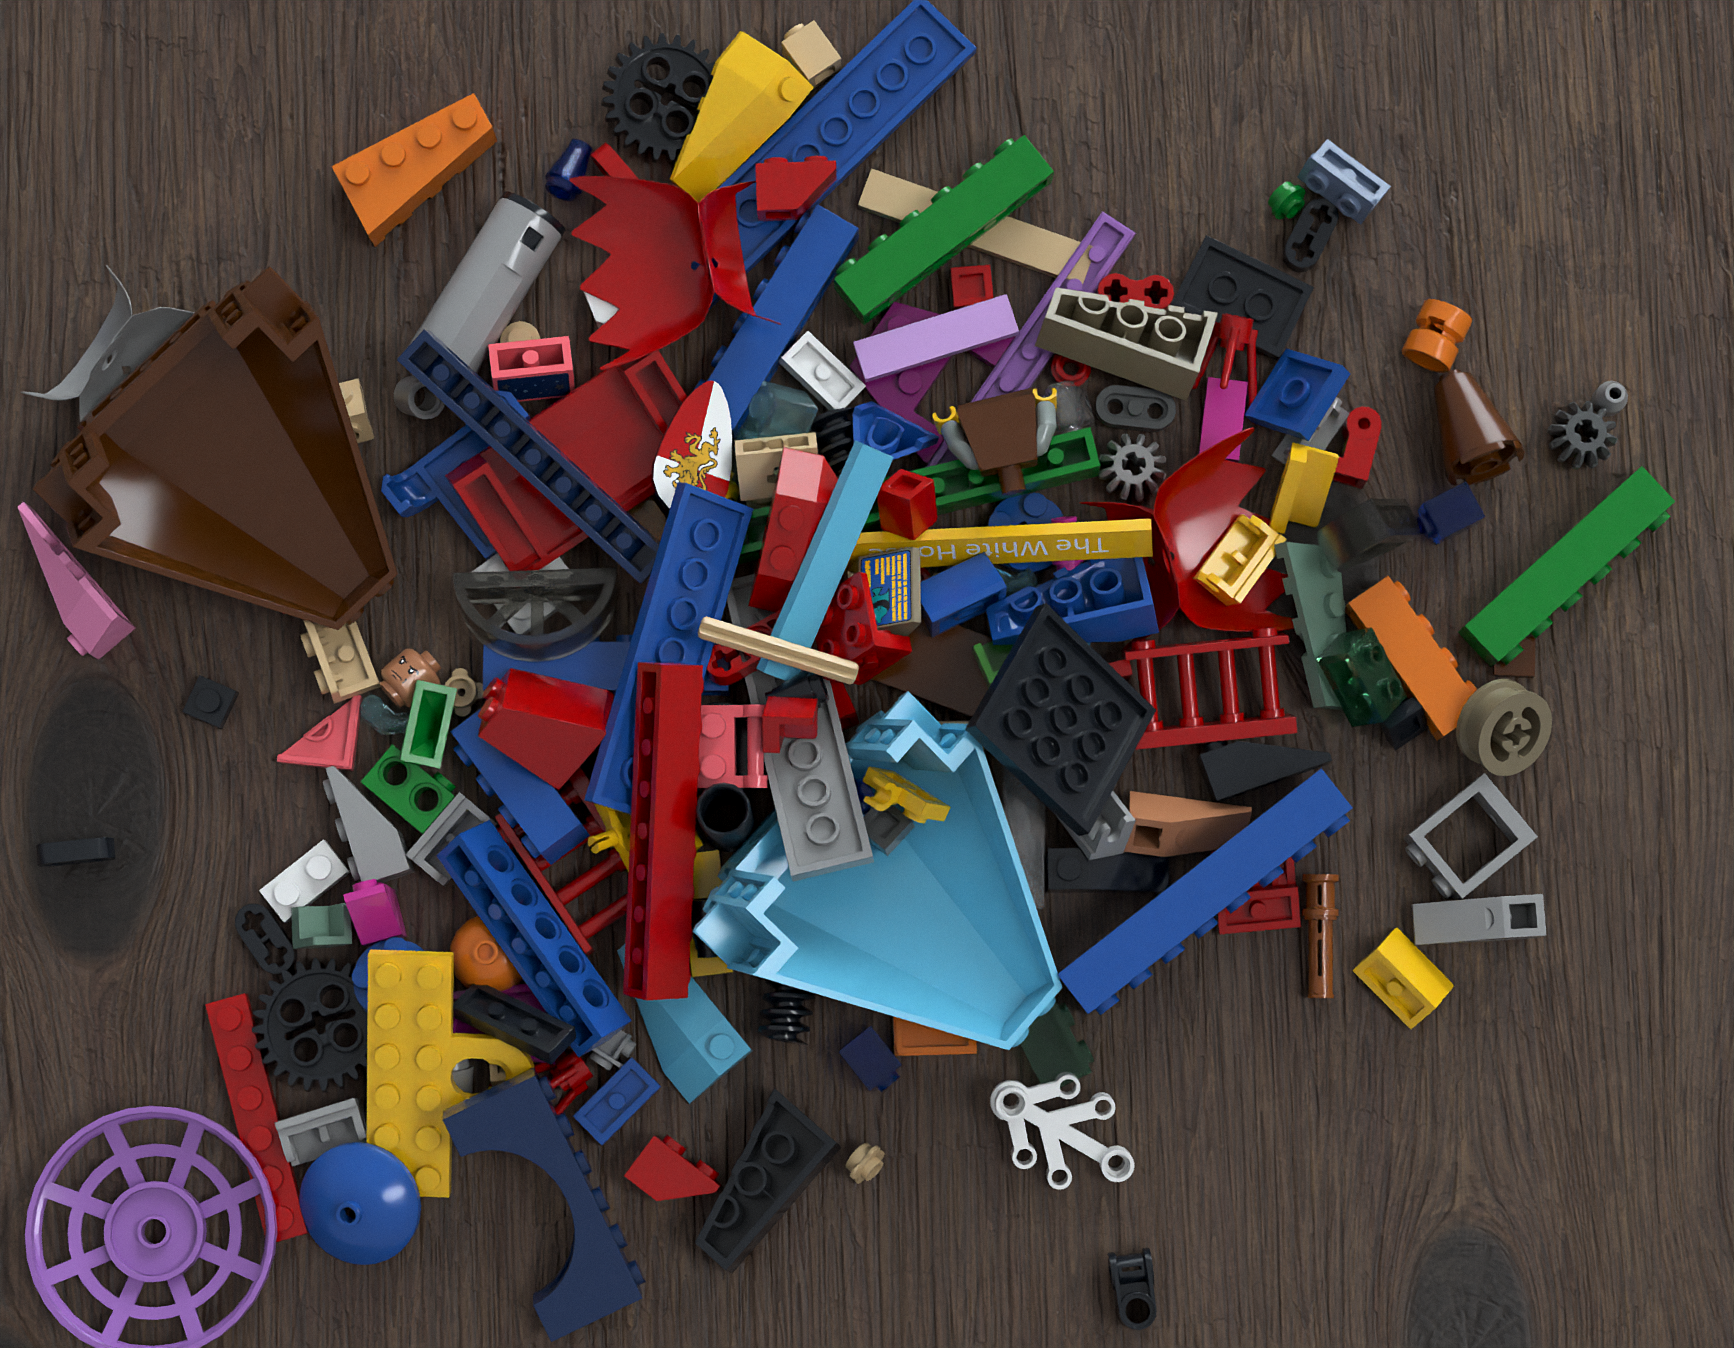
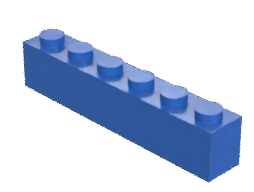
[694,204,859,439]
[483,634,730,696]

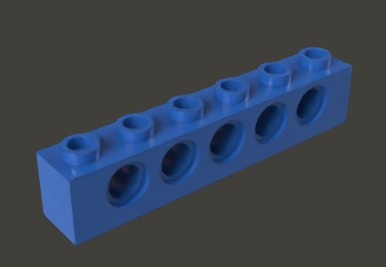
[436,820,632,1058]

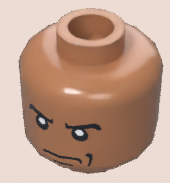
[379,649,441,708]

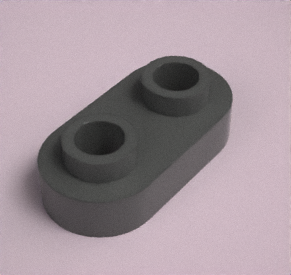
[1095,385,1176,432]

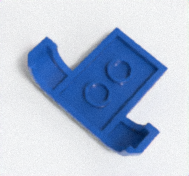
[381,390,530,561]

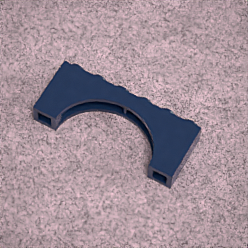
[442,1067,646,1342]

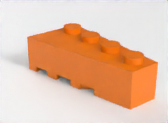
[332,93,497,247]

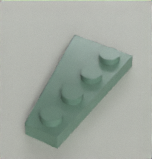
[1274,542,1352,710]

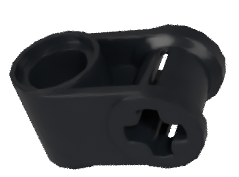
[1107,1248,1157,1330]

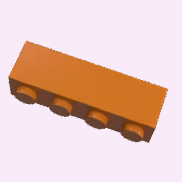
[1345,576,1477,741]

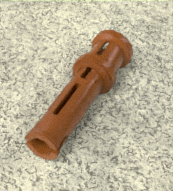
[1302,874,1339,998]

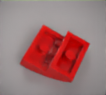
[1210,850,1301,935]

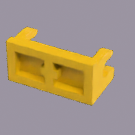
[1193,514,1287,606]

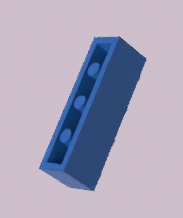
[450,709,590,865]

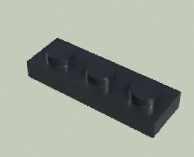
[453,984,576,1065]

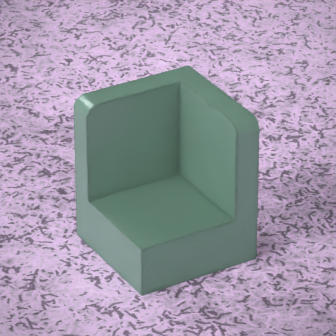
[291,903,352,949]

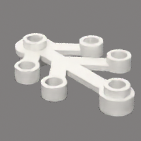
[990,1072,1134,1190]

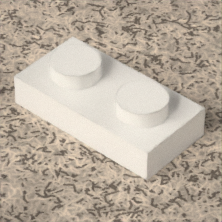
[779,331,866,411]
[259,839,351,923]

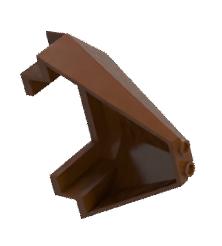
[32,266,398,630]

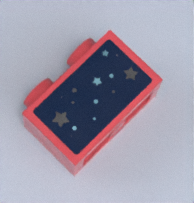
[488,336,575,402]

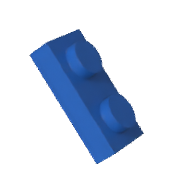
[573,1057,662,1146]

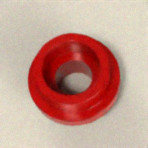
[1051,354,1091,388]

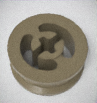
[1456,679,1552,776]

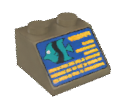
[839,547,921,636]

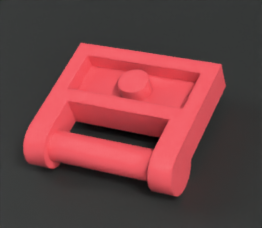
[697,704,768,788]

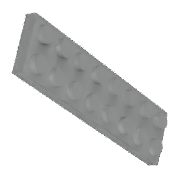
[727,574,874,882]

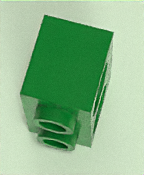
[361,744,456,834]

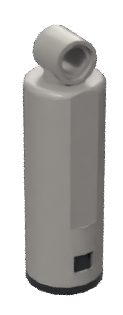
[394,191,566,419]

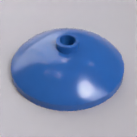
[299,1142,421,1265]

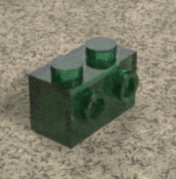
[1317,627,1407,727]

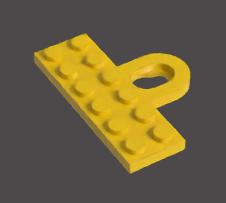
[367,949,534,1198]

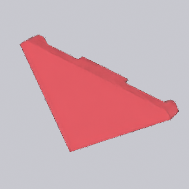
[277,695,363,771]

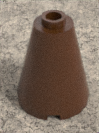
[1434,369,1525,486]

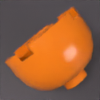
[450,916,523,991]

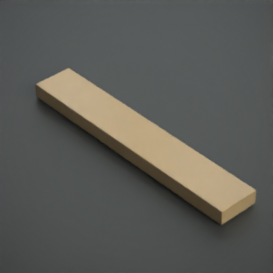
[858,168,1093,285]

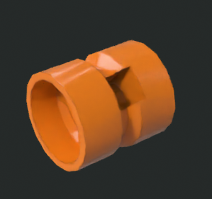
[1402,299,1472,373]

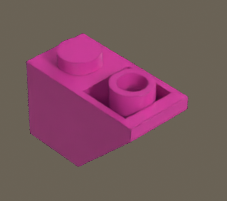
[343,879,407,947]

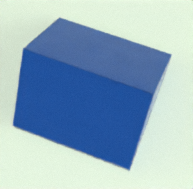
[921,552,1007,638]

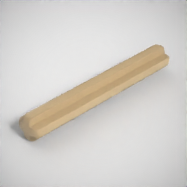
[698,616,859,684]

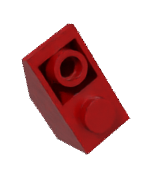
[755,156,837,221]
[624,1134,722,1201]

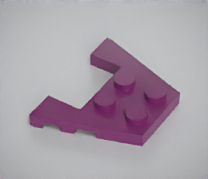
[849,302,1015,466]

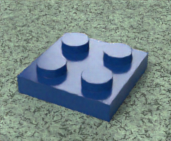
[1245,348,1350,441]

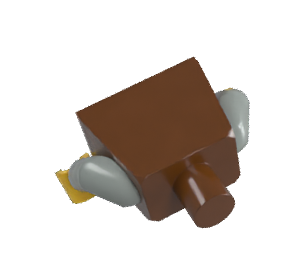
[932,388,1057,495]

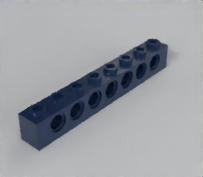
[397,329,660,584]

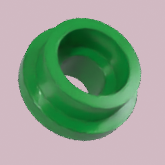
[1268,181,1305,219]

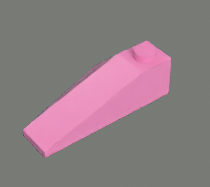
[18,502,136,660]

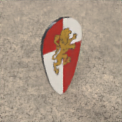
[651,381,732,510]

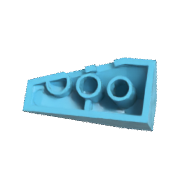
[617,944,753,1104]

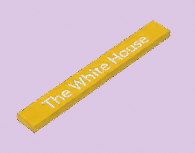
[845,519,1153,570]

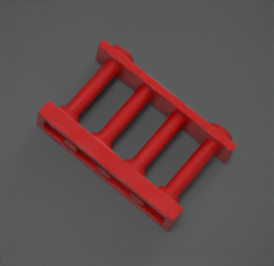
[1121,627,1297,750]
[495,767,628,956]

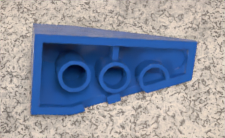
[986,557,1159,645]

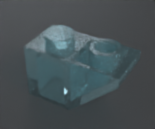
[734,381,818,452]

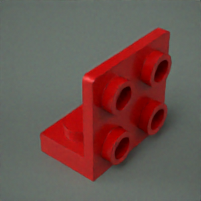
[815,572,912,685]

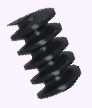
[809,407,854,479]
[757,979,816,1045]

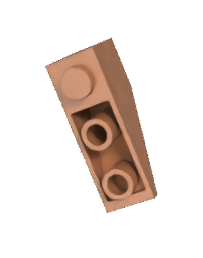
[1124,791,1252,857]

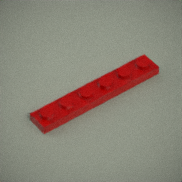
[205,993,308,1242]

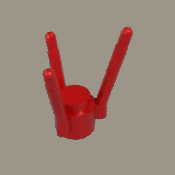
[1192,313,1258,407]
[488,1051,594,1115]

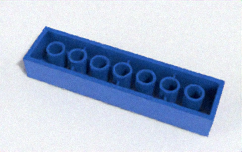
[1057,768,1353,1015]

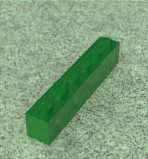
[834,135,1054,326]
[1458,466,1675,668]

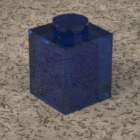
[1417,482,1485,545]
[839,1026,902,1092]

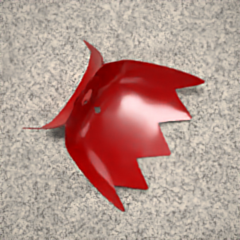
[569,176,781,370]
[1080,427,1294,649]

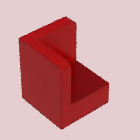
[877,469,937,541]
[762,696,818,753]

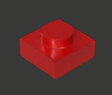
[950,264,993,310]

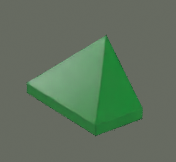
[399,680,457,769]

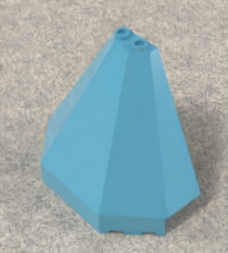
[693,691,1063,1050]

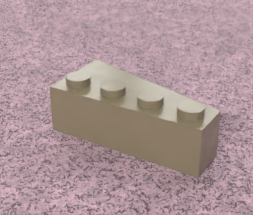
[1035,287,1218,401]

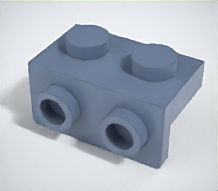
[1297,139,1391,225]

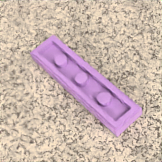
[853,294,1019,382]

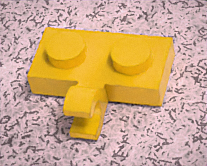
[862,766,951,824]

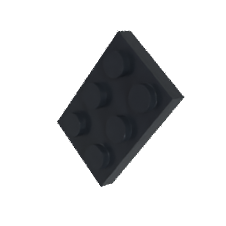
[1171,235,1314,361]

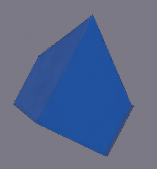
[852,401,939,460]

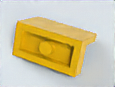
[1269,442,1339,534]
[1353,928,1454,1029]

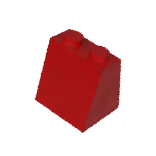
[478,668,614,790]

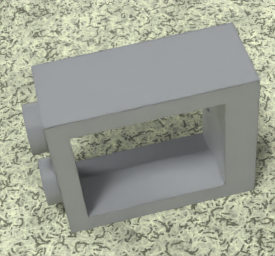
[1403,773,1538,900]

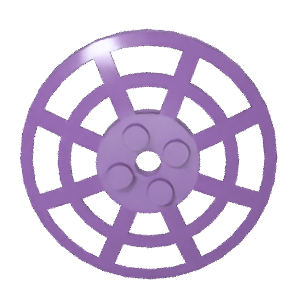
[25,1106,277,1348]

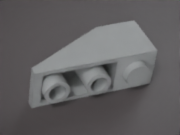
[323,766,415,883]
[1411,894,1546,945]

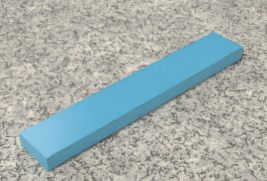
[756,440,894,681]

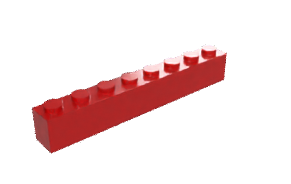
[623,662,704,1001]

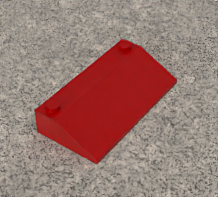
[445,350,687,584]

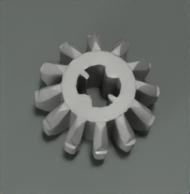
[1099,433,1166,502]

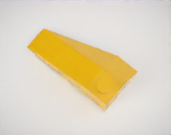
[670,31,814,203]

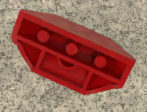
[748,446,838,612]

